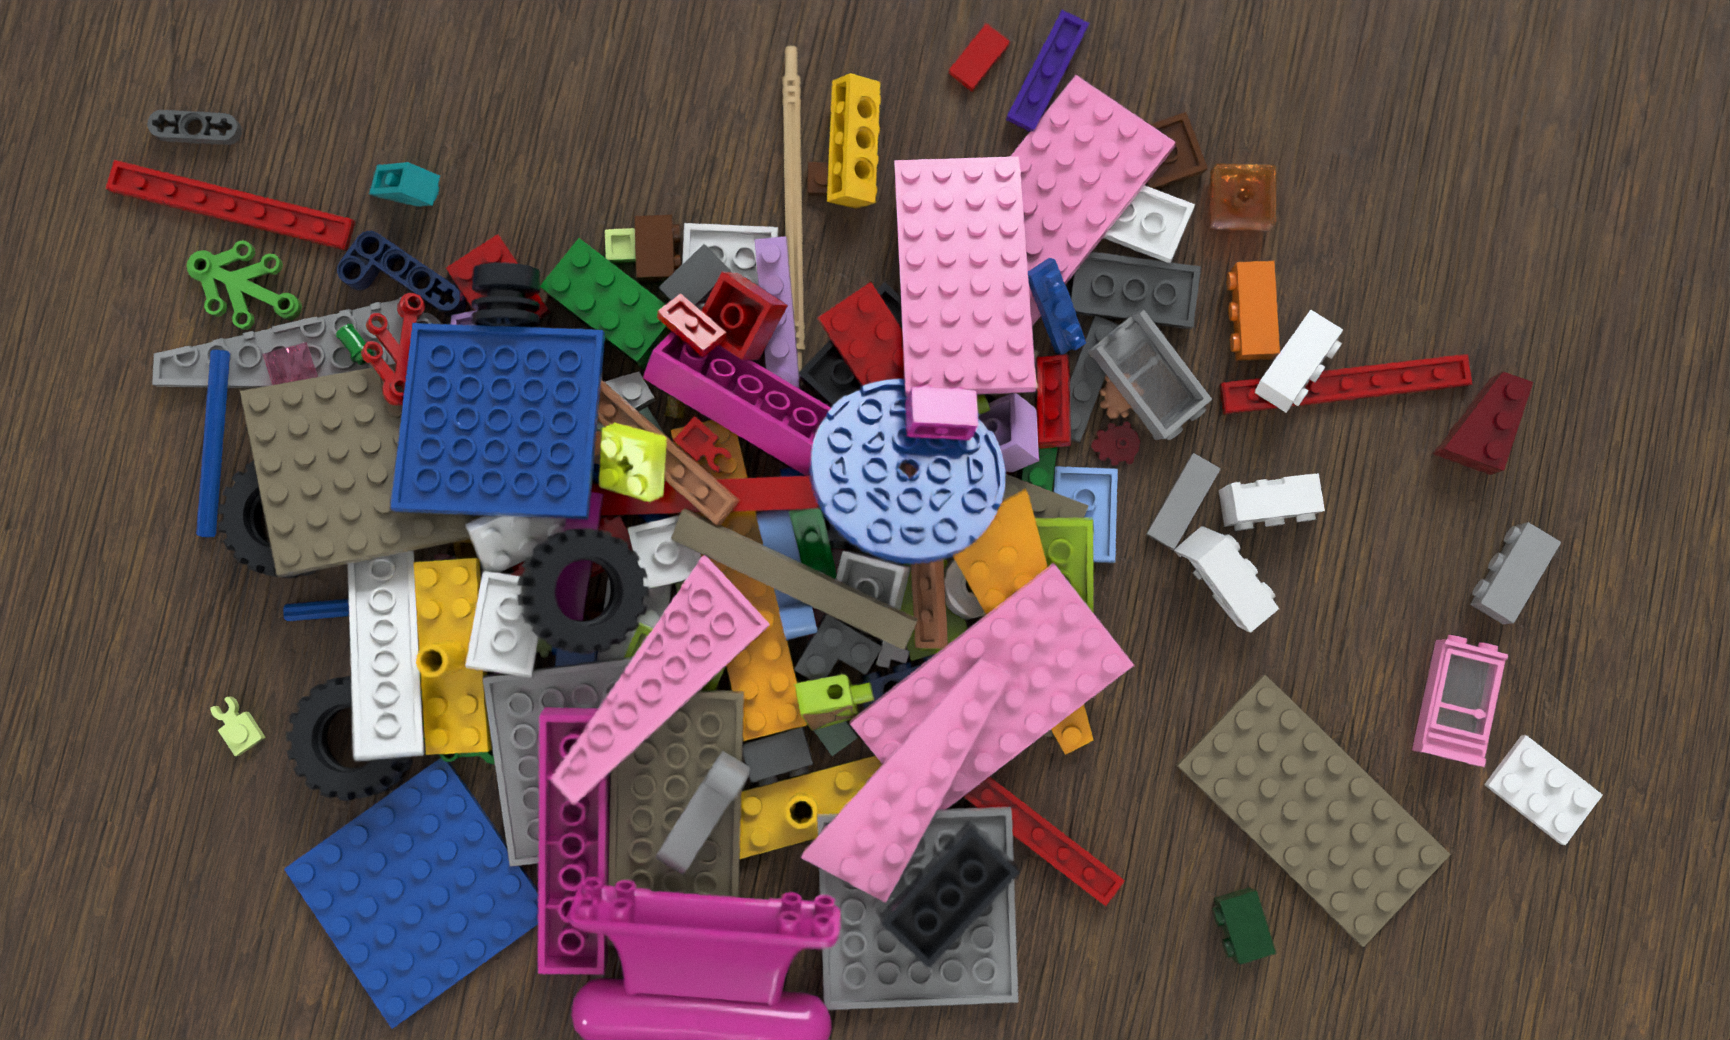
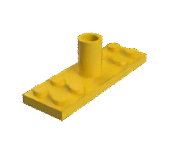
[413,558,492,755]
[740,755,882,859]

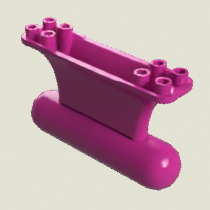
[570,877,841,1040]

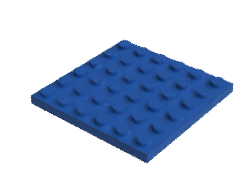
[390,323,605,519]
[284,758,538,1029]

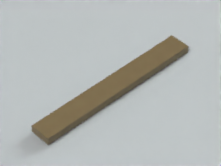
[671,508,918,650]

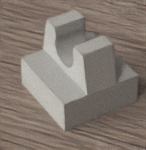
[874,639,910,668]

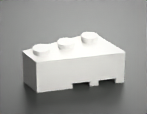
[1219,473,1325,531]
[1174,526,1279,633]

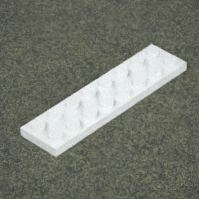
[348,550,424,761]

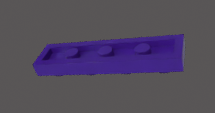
[1006,10,1089,132]

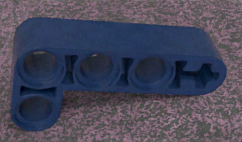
[337,231,467,317]

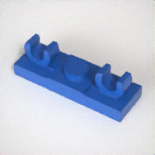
[1028,258,1086,355]

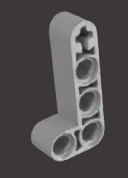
[655,750,750,875]

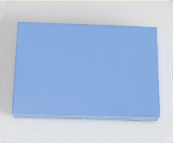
[1053,466,1118,563]

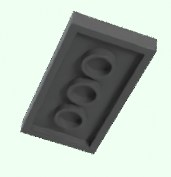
[1070,252,1201,330]

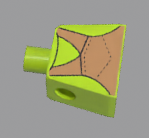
[795,675,874,731]

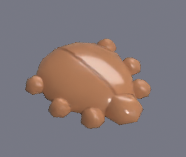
[1099,373,1144,419]

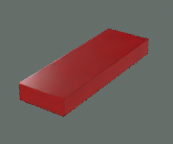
[1037,354,1071,449]

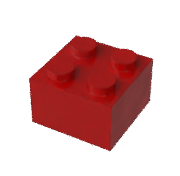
[701,272,788,360]

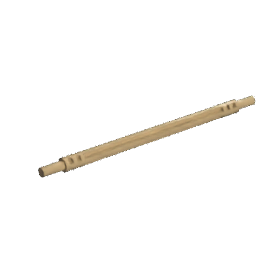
[782,46,805,382]

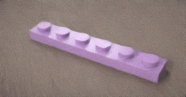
[754,236,801,390]

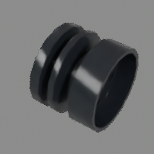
[471,263,540,328]

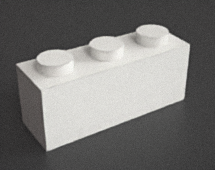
[1254,310,1343,413]

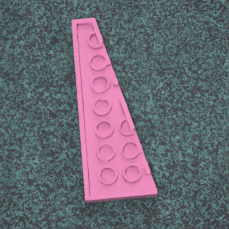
[551,555,770,805]
[801,658,1010,903]

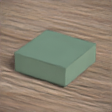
[814,721,858,756]

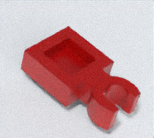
[673,416,732,473]

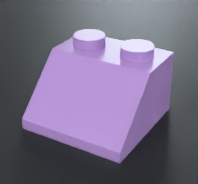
[978,393,1039,472]

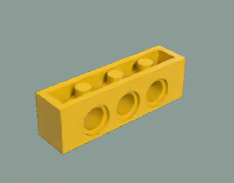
[827,73,881,209]

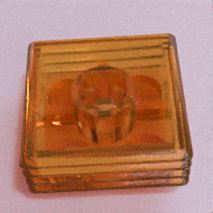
[1210,163,1276,231]

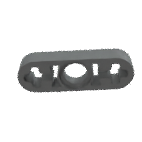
[147,110,242,145]

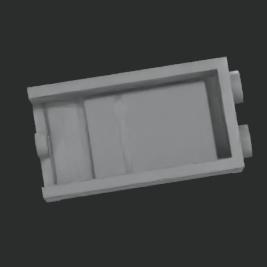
[1087,310,1212,440]

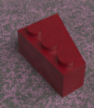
[1432,371,1533,475]

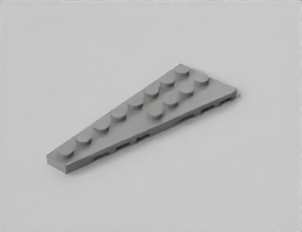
[152,297,410,388]

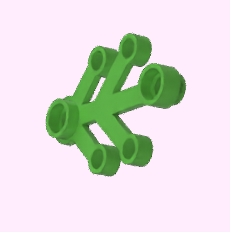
[187,240,302,330]

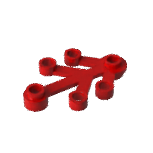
[361,293,425,406]

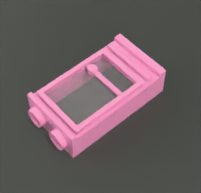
[1412,635,1508,767]

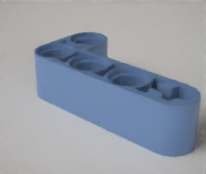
[756,510,818,640]

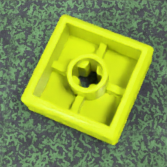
[599,423,667,502]

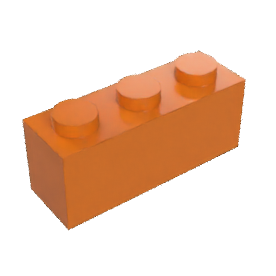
[1226,261,1280,361]

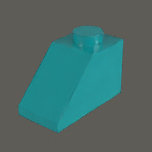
[369,162,440,206]

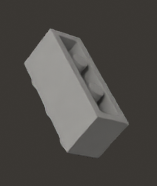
[1470,522,1561,624]

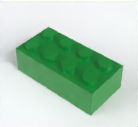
[540,238,671,369]

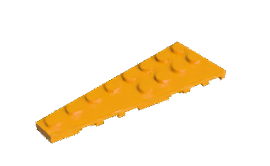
[953,488,1094,755]

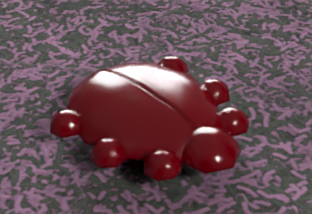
[1091,421,1140,466]

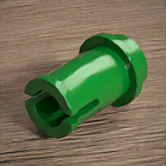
[336,323,375,365]

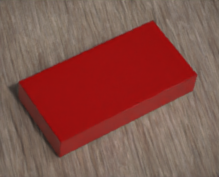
[948,23,1010,92]

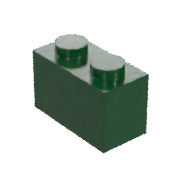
[1212,887,1276,965]

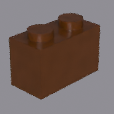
[634,215,682,285]

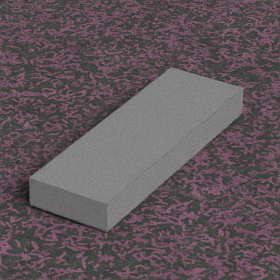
[1145,453,1220,550]

